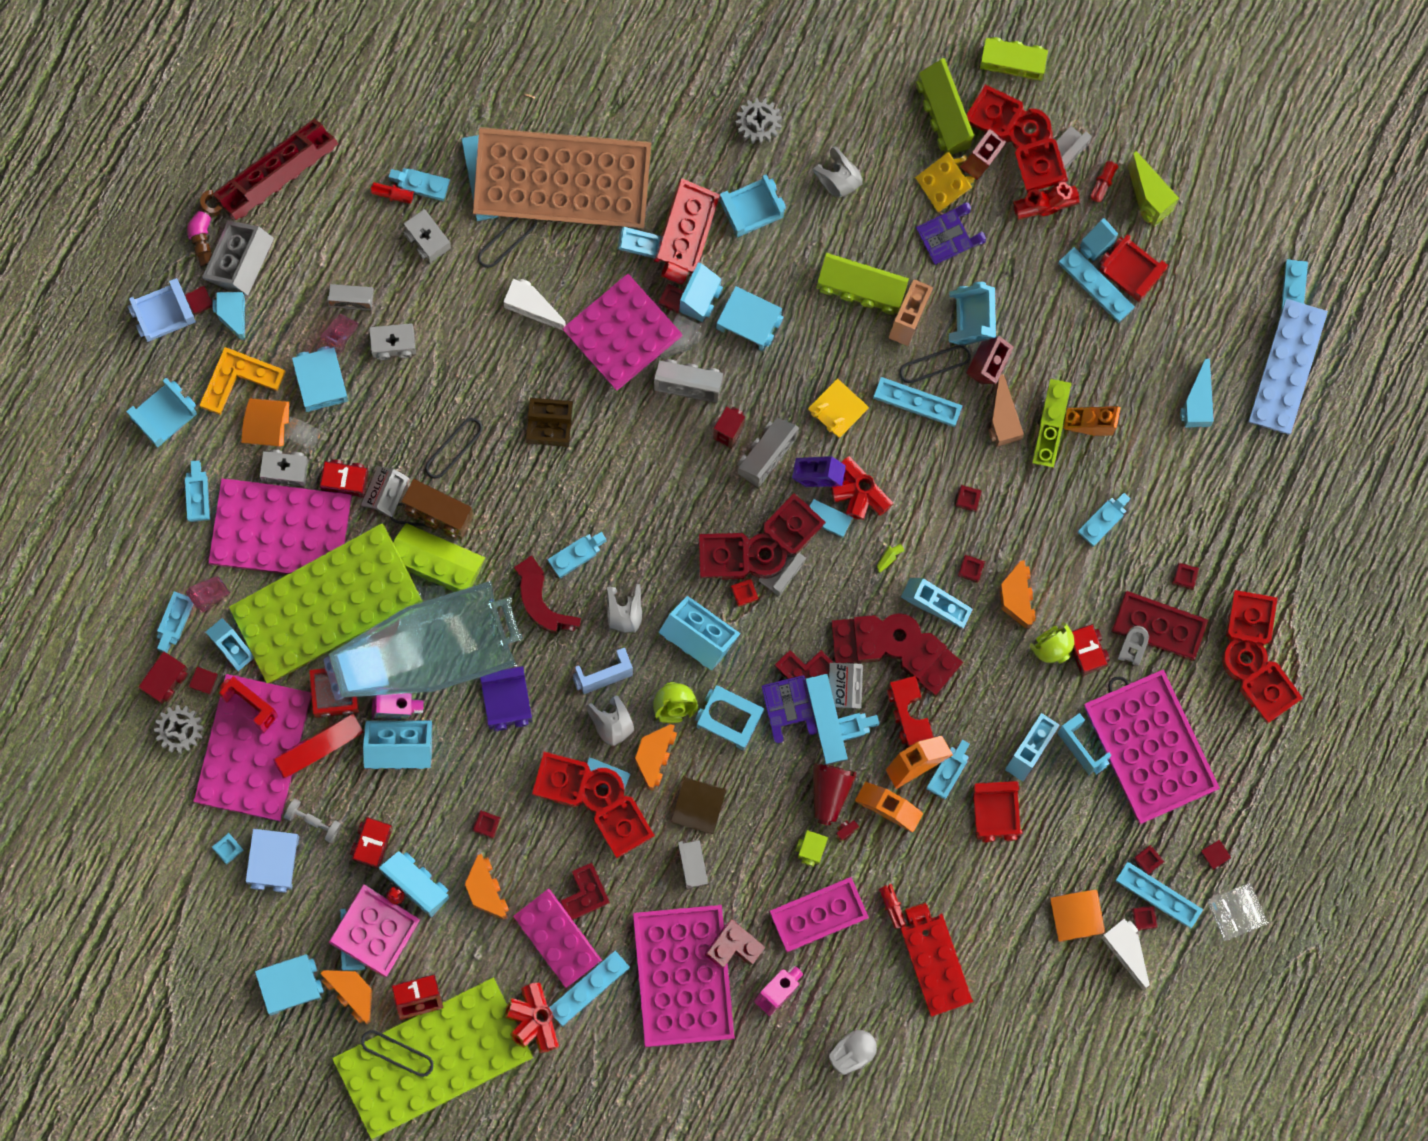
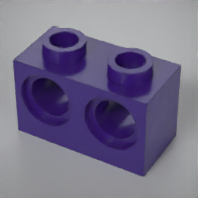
[792,456,846,487]

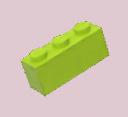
[980,37,1049,81]

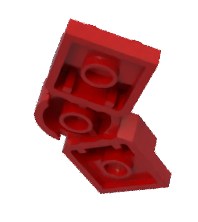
[966,84,1068,193]
[1222,590,1303,724]
[532,752,655,859]

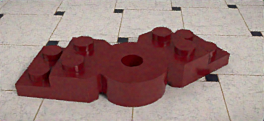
[699,493,826,580]
[831,614,963,696]

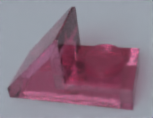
[320,314,359,353]
[185,576,230,612]

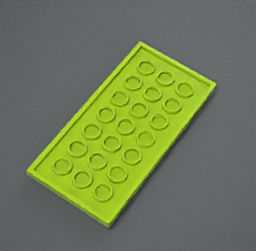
[229,524,422,684]
[332,977,533,1140]

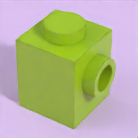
[796,830,828,867]

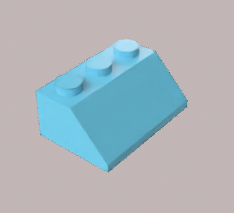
[658,596,741,670]
[363,721,432,769]
[380,851,449,918]

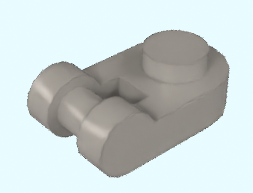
[1118,626,1149,666]

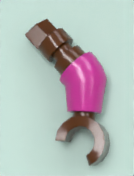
[187,190,222,266]

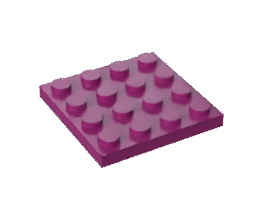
[562,274,683,391]

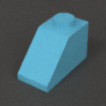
[1080,218,1118,262]
[213,292,245,340]
[205,618,254,671]

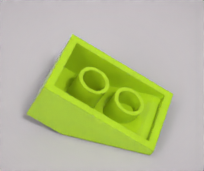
[1128,151,1179,226]

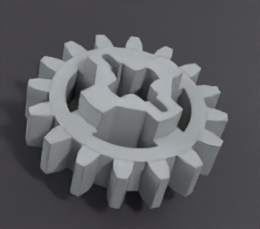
[736,98,782,145]
[154,705,204,754]

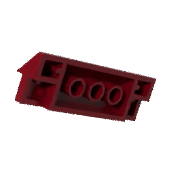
[213,118,339,220]

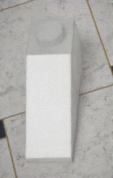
[504,279,566,330]
[1101,919,1149,990]

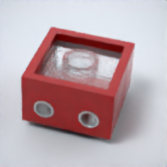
[309,668,359,718]

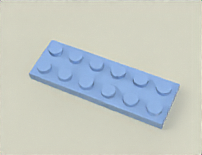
[1248,299,1328,435]

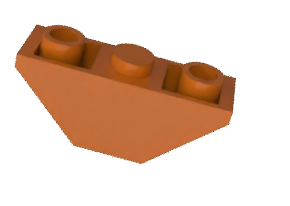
[1063,406,1121,436]
[999,560,1036,629]
[635,724,677,791]
[886,736,953,789]
[855,781,923,833]
[465,854,509,919]
[321,970,372,1025]

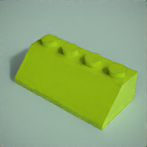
[916,58,974,155]
[817,253,909,315]
[393,523,486,597]

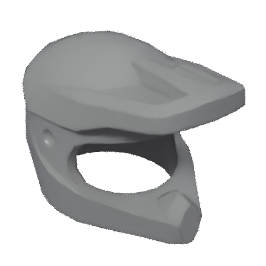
[812,146,862,198]
[607,584,642,633]
[586,696,634,747]
[829,1030,877,1075]

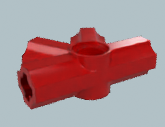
[1013,182,1080,220]
[831,456,894,520]
[505,983,559,1053]

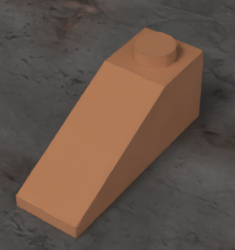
[889,279,933,346]
[989,374,1024,447]

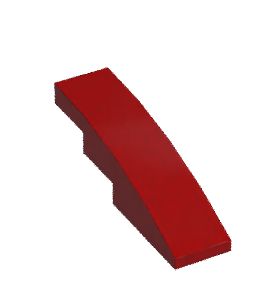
[273,713,364,778]

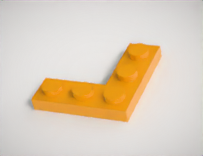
[200,347,286,415]

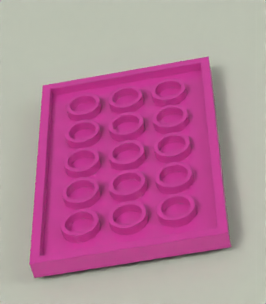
[209,478,352,574]
[1083,669,1220,825]
[194,674,312,822]
[633,905,735,1047]

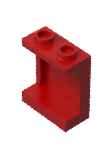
[1099,234,1168,302]
[219,676,278,733]
[973,781,1022,842]

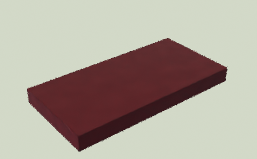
[1111,591,1208,661]

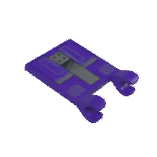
[916,202,986,265]
[762,675,818,743]

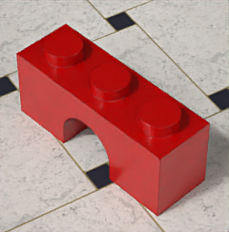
[886,676,934,748]

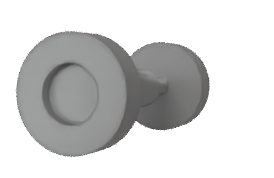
[284,798,342,843]

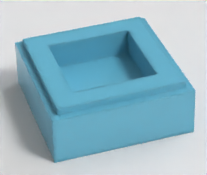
[212,833,244,865]

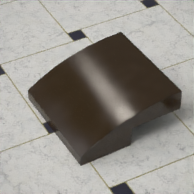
[526,398,573,447]
[671,777,727,834]

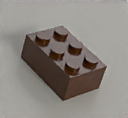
[401,478,474,540]

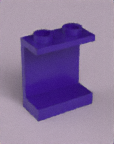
[480,666,532,731]

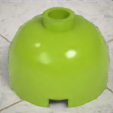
[1030,622,1074,664]
[653,682,698,724]

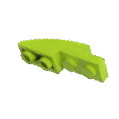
[1032,378,1072,468]

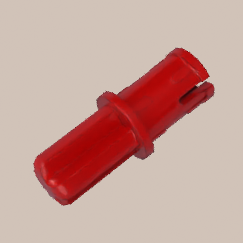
[1090,161,1119,203]
[371,182,414,205]
[879,884,906,929]
[387,887,405,905]

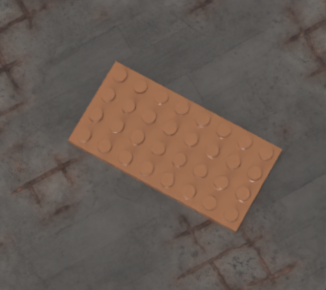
[473,127,651,228]

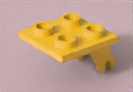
[915,152,975,212]
[808,378,869,438]

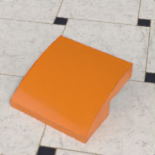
[241,398,289,446]
[1050,890,1106,942]

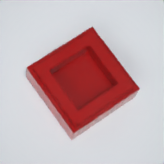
[730,579,759,607]

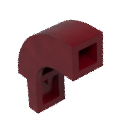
[521,572,581,634]

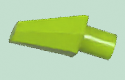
[877,543,904,573]

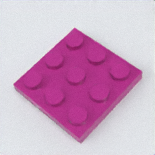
[329,885,420,977]

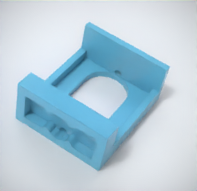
[695,685,764,751]

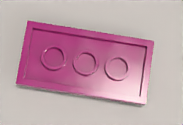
[769,877,869,953]
[513,889,602,988]

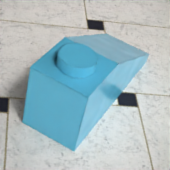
[1180,359,1214,427]
[901,578,973,628]
[1005,713,1060,782]

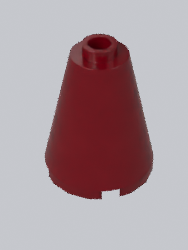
[813,763,857,826]

